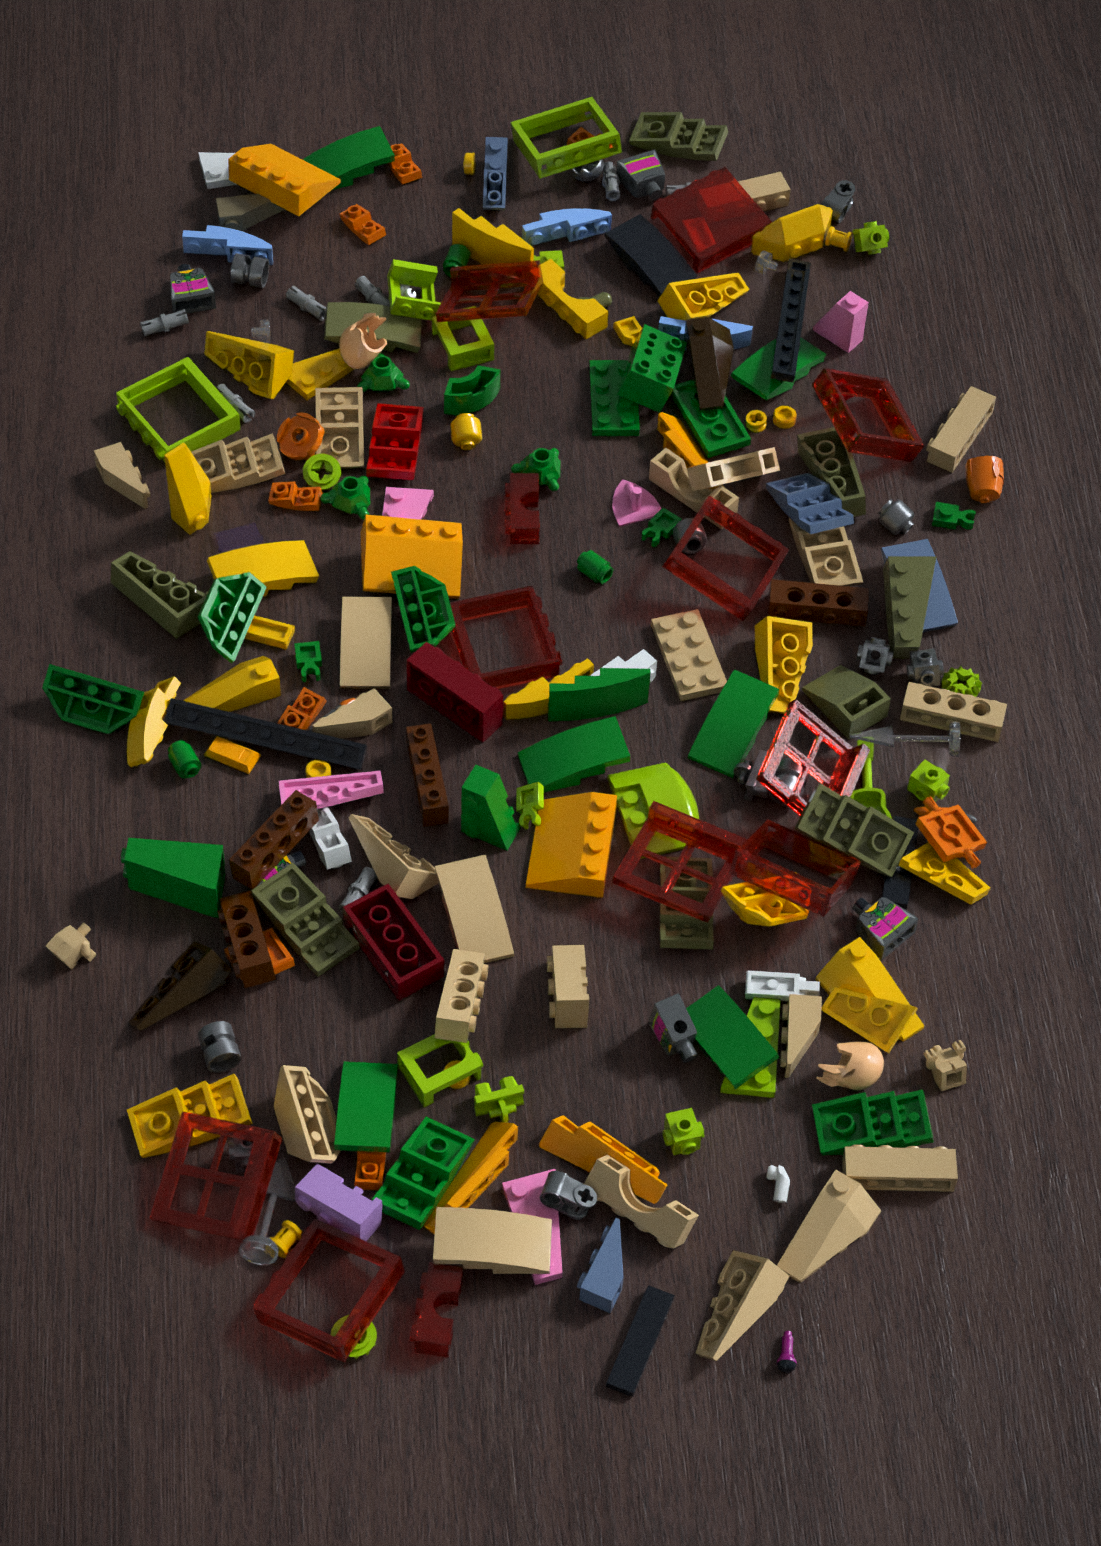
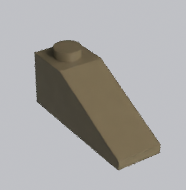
[216,194,284,231]

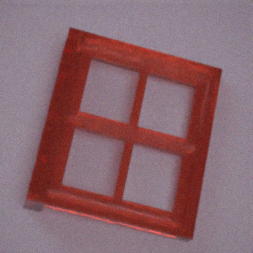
[436,260,543,322]
[756,699,870,816]
[612,801,748,923]
[150,1111,282,1246]

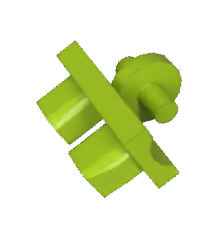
[474,1076,524,1123]

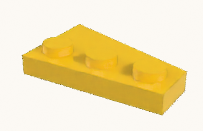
[286,348,354,401]
[898,842,990,905]
[821,987,918,1053]

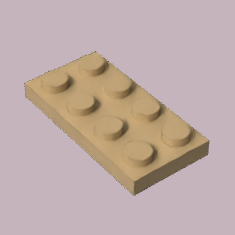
[651,609,727,701]

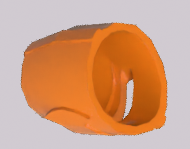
[965,456,1004,503]

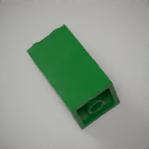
[121,838,226,918]

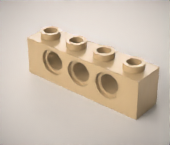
[900,682,1007,742]
[435,949,489,1043]

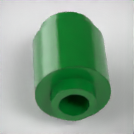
[443,244,471,278]
[577,550,614,584]
[168,740,201,778]

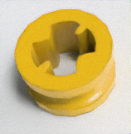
[746,410,767,433]

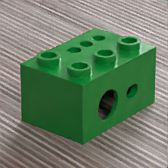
[617,324,687,413]

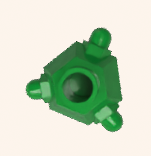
[357,354,410,392]
[511,448,560,492]
[320,476,370,520]

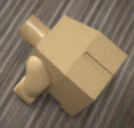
[46,922,96,970]
[924,1040,967,1091]

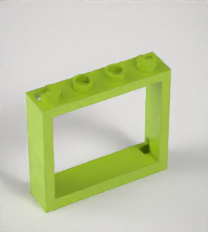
[511,97,622,179]
[116,357,241,462]

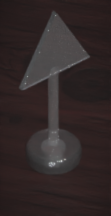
[850,721,960,757]
[239,1156,296,1265]

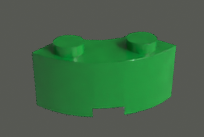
[444,365,501,416]

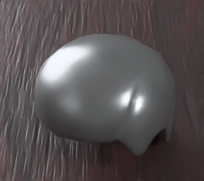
[570,159,604,181]

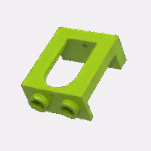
[387,259,441,321]
[432,306,494,371]
[397,1034,483,1107]

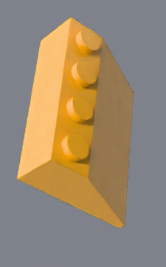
[228,144,341,216]
[360,515,463,599]
[525,792,617,898]

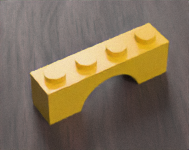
[529,259,608,339]

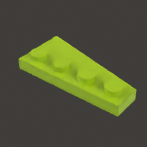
[720,997,780,1098]

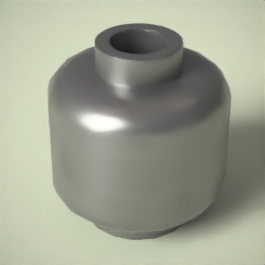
[879,499,914,535]
[673,518,707,554]

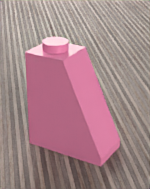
[813,291,869,353]

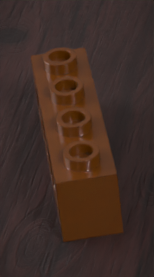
[768,579,869,626]
[406,723,449,827]
[229,790,319,890]
[217,890,276,988]

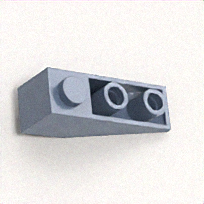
[577,1218,623,1313]

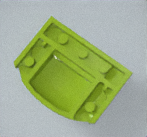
[607,763,700,860]

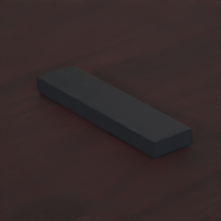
[882,816,919,910]
[606,1285,675,1397]

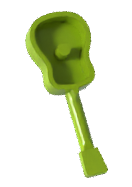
[849,739,892,819]

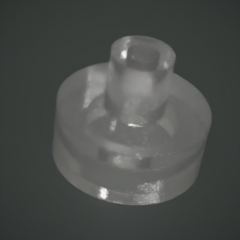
[755,250,778,275]
[251,319,271,343]

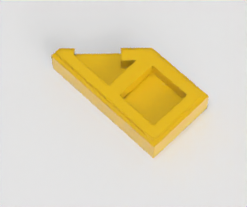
[613,316,642,346]

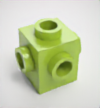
[852,221,889,255]
[907,759,950,802]
[663,1108,705,1155]

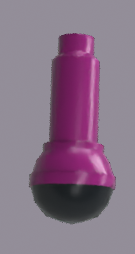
[777,1331,797,1373]

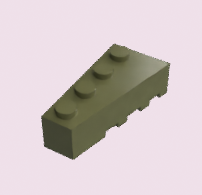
[797,425,866,517]
[111,551,209,638]
[883,556,937,659]

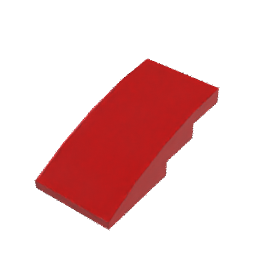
[366,403,424,480]

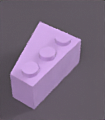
[295,1164,382,1249]

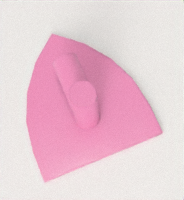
[612,479,661,527]

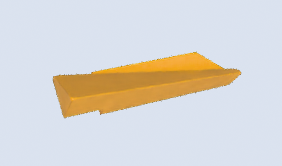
[424,1122,518,1235]

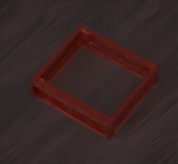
[812,368,924,462]
[662,495,789,621]
[450,586,563,689]
[728,819,861,917]
[253,1219,405,1363]

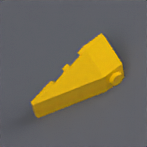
[204,331,294,399]
[164,443,212,535]
[755,616,813,715]
[183,656,281,712]
[815,937,924,1042]

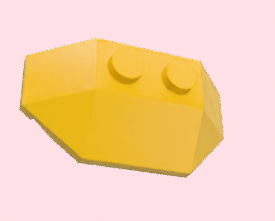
[751,204,833,262]
[721,872,813,926]

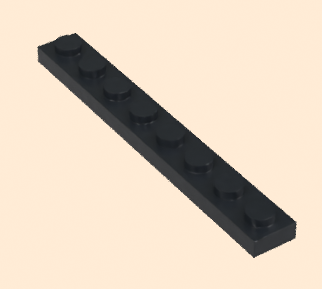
[771,258,811,383]
[165,698,367,770]

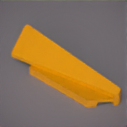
[657,412,725,489]
[539,1115,668,1204]

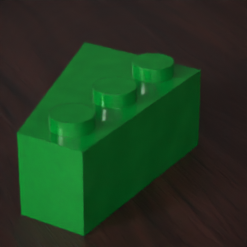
[461,765,521,851]

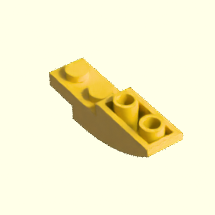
[503,658,594,719]
[127,676,181,767]

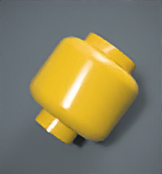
[450,413,482,450]

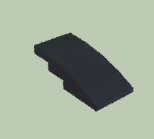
[604,214,697,298]

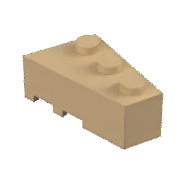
[547,945,589,1028]

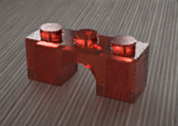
[505,473,540,544]
[410,1262,463,1358]

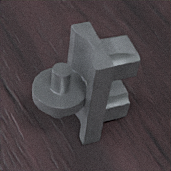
[734,750,779,801]

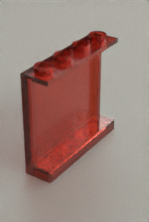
[651,167,772,273]

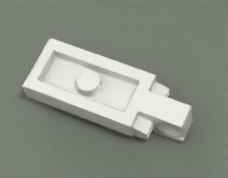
[745,971,820,1001]

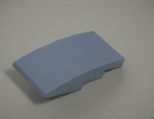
[766,473,854,535]
[881,539,958,632]

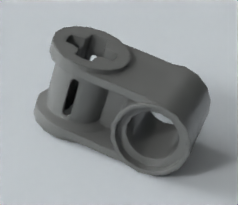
[821,180,855,223]
[539,1171,597,1220]

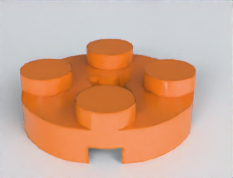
[277,412,325,460]

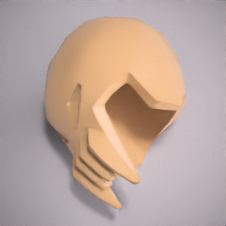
[339,313,387,369]
[816,1042,884,1091]

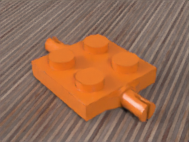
[915,796,987,869]

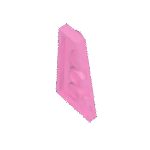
[382,487,434,520]
[279,771,384,809]
[502,1169,562,1285]

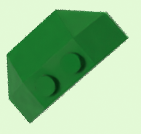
[391,566,456,653]
[198,572,267,663]
[42,664,144,734]

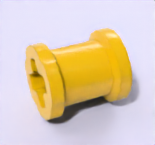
[825,226,853,252]
[266,1220,304,1258]

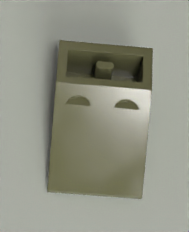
[802,665,891,740]

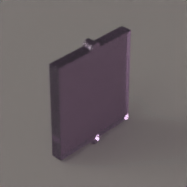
[215,523,264,553]

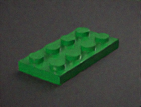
[589,360,640,436]
[670,379,751,458]

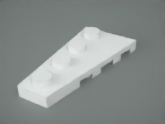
[198,152,237,189]

